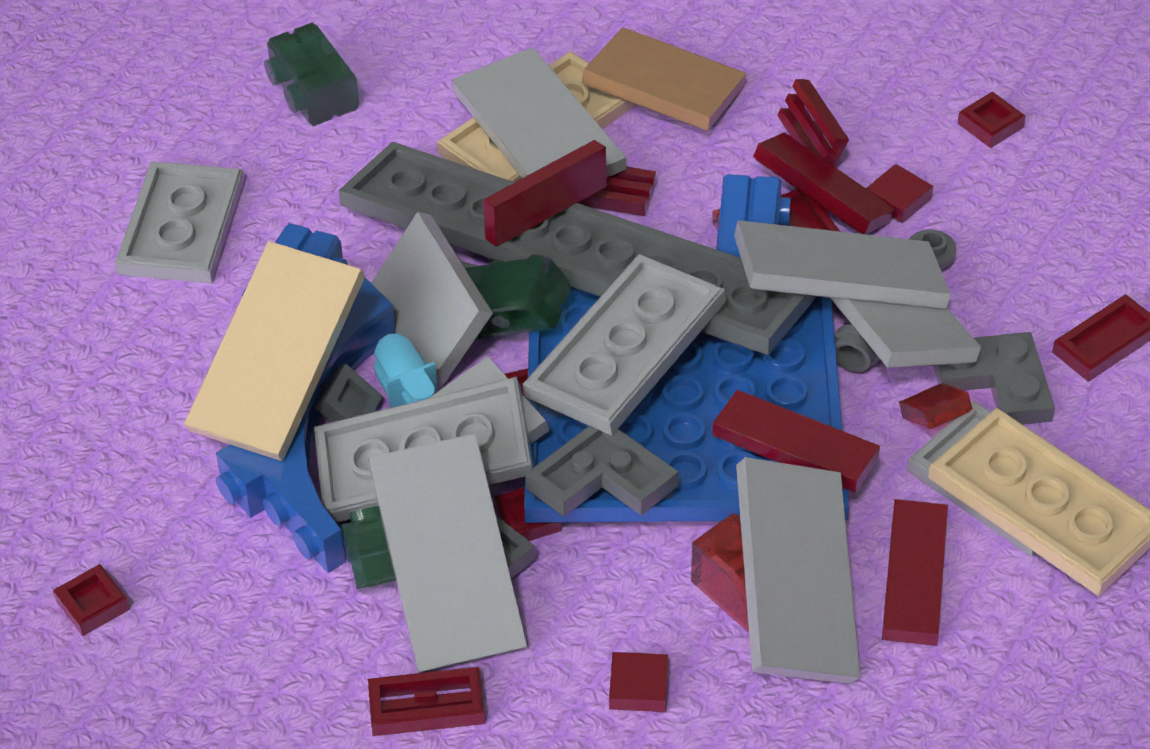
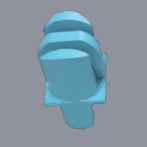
[374,333,438,408]

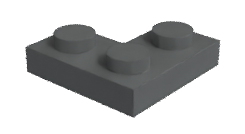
[933,332,1055,425]
[525,426,679,516]

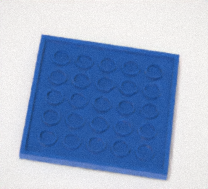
[524,283,849,523]

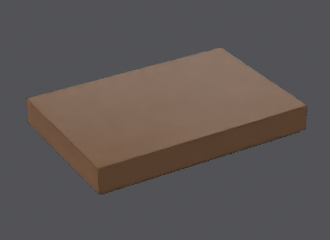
[582,27,747,131]

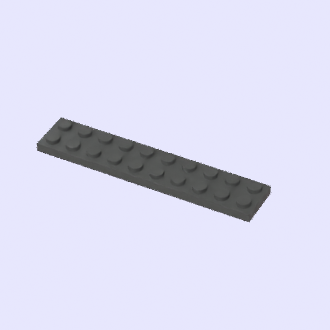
[339,141,815,355]

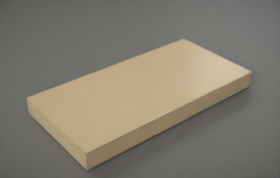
[437,51,636,182]
[184,241,365,462]
[928,407,1150,596]

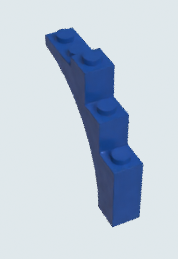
[216,278,396,573]

